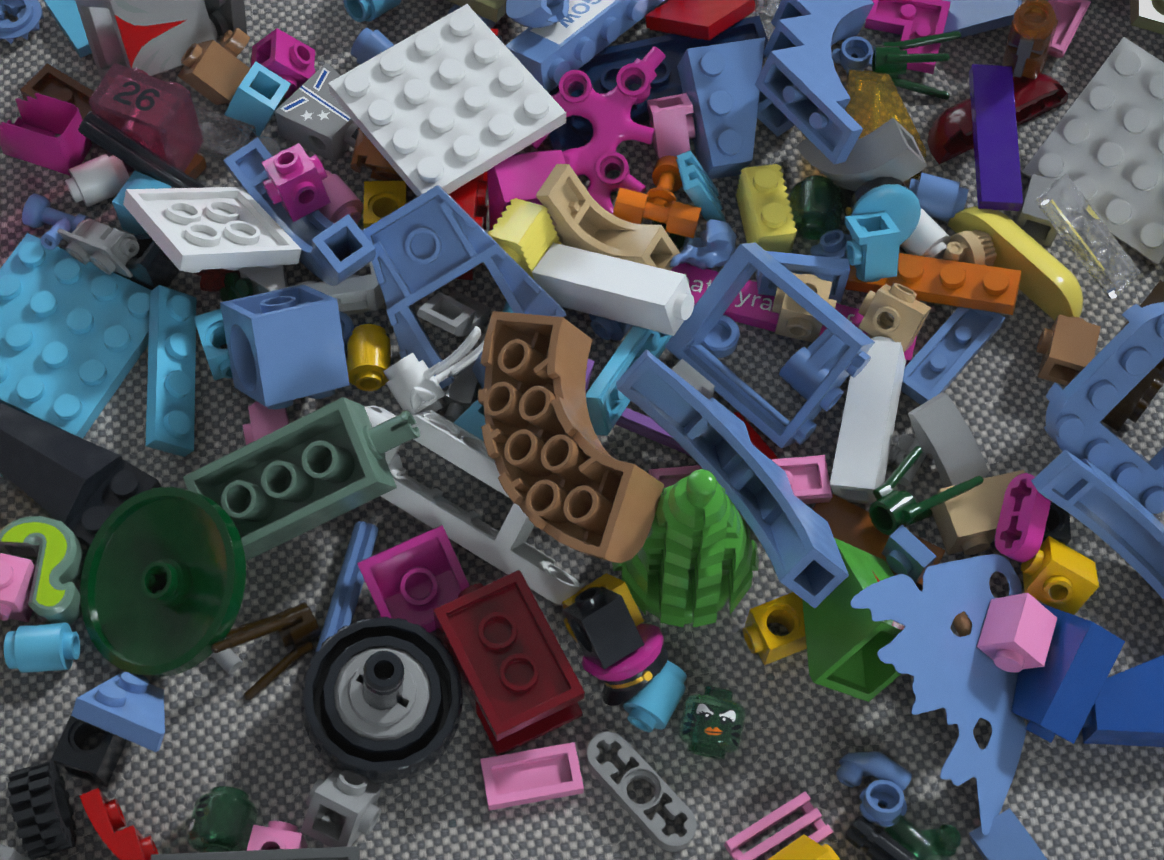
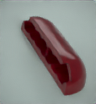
[928,73,1068,165]

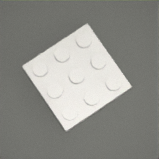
[123,187,301,273]

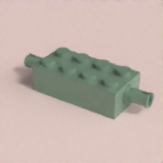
[183,397,420,561]

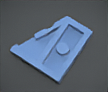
[71,672,165,752]

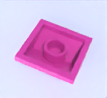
[488,150,566,231]
[357,525,470,633]

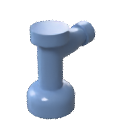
[22,193,90,250]

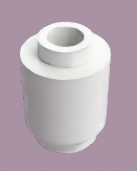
[65,154,129,208]
[900,209,950,259]

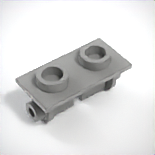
[57,219,139,278]

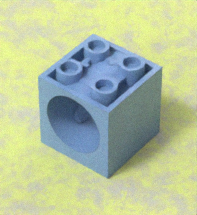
[220,284,350,409]

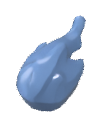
[670,219,737,270]

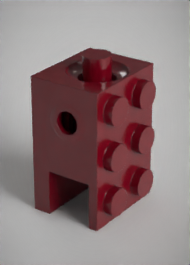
[433,570,585,756]

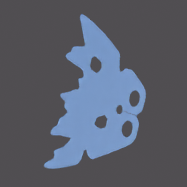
[850,554,1026,835]

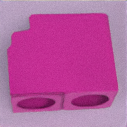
[0,93,92,176]

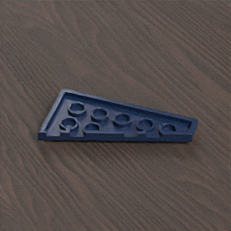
[548,16,768,152]

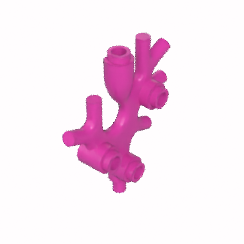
[530,46,666,214]

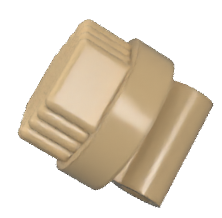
[942,230,997,266]

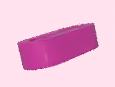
[995,473,1051,563]

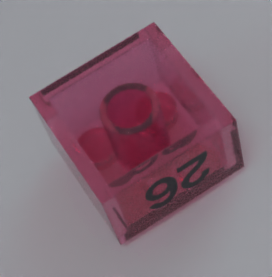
[89,63,203,172]

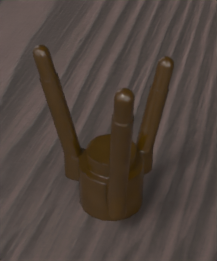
[211,602,321,701]

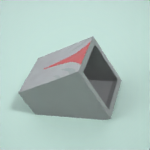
[75,0,217,82]

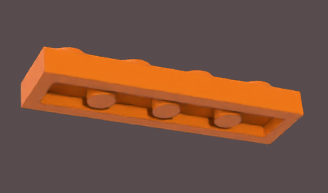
[845,253,1021,315]

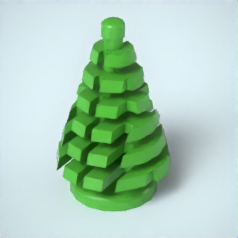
[612,469,759,628]

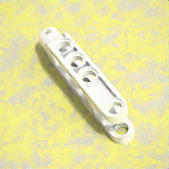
[364,405,584,606]

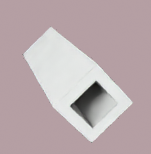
[532,243,695,336]
[830,336,906,504]

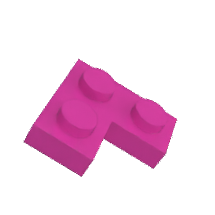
[865,0,951,74]

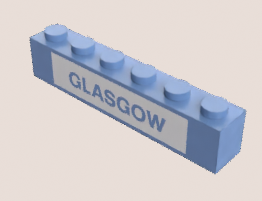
[505,0,665,93]

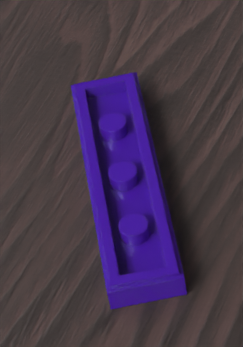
[969,64,1023,211]

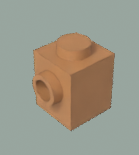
[1036,314,1101,386]

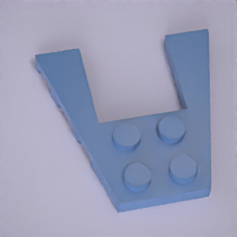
[362,185,567,389]

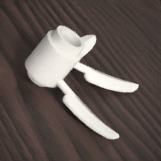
[383,326,484,415]

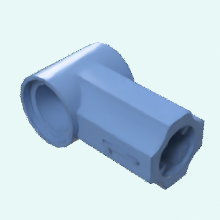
[779,328,849,400]

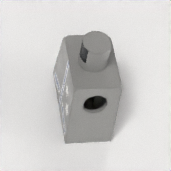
[275,63,359,161]

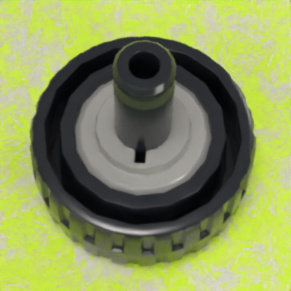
[301,617,463,784]

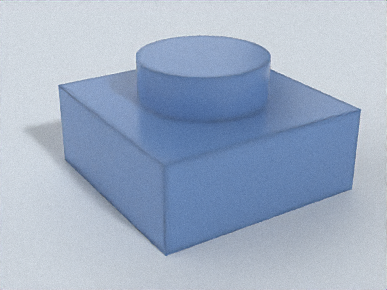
[882,525,937,584]

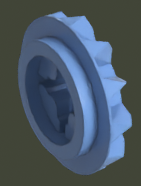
[0,0,44,45]

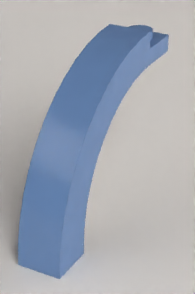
[223,137,376,286]
[1031,449,1164,600]

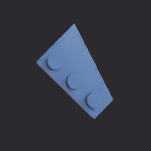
[677,37,765,179]

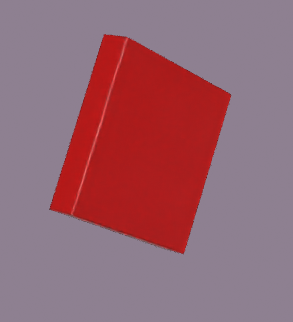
[645,0,756,41]

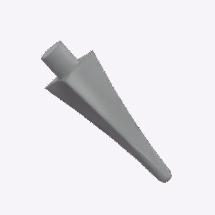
[443,333,486,422]

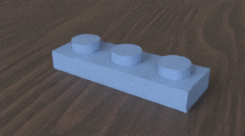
[901,307,1005,405]

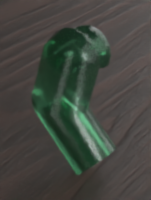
[884,813,961,860]

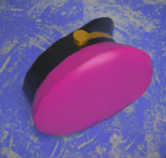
[582,624,668,706]

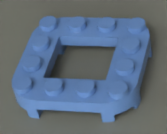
[1044,302,1164,514]

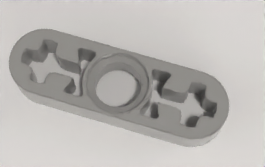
[586,732,697,852]

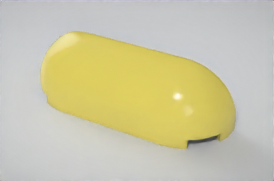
[948,206,1083,321]

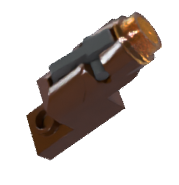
[1003,0,1058,80]

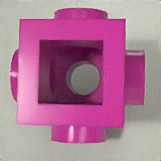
[251,28,316,99]
[261,143,331,222]

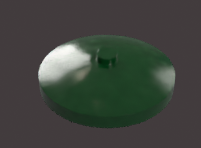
[80,487,246,677]

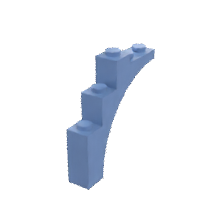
[616,350,849,608]

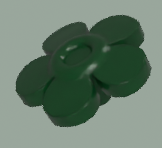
[220,272,253,302]

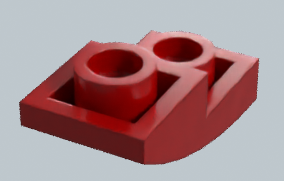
[79,788,159,860]

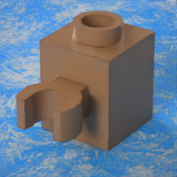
[178,27,251,105]

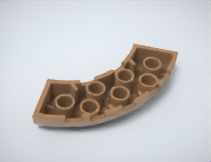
[478,311,665,564]

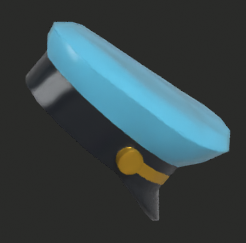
[846,177,921,245]

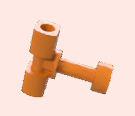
[613,155,701,239]

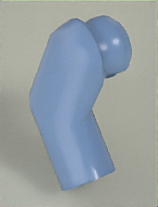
[836,751,912,791]

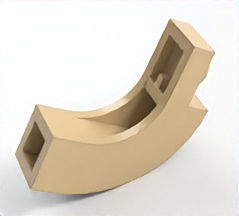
[536,164,680,271]

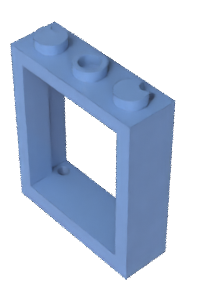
[665,242,875,449]

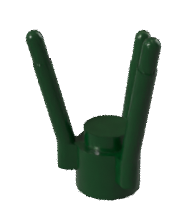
[872,31,961,100]
[869,446,984,535]

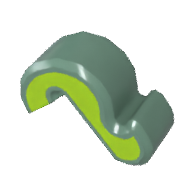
[0,516,85,625]

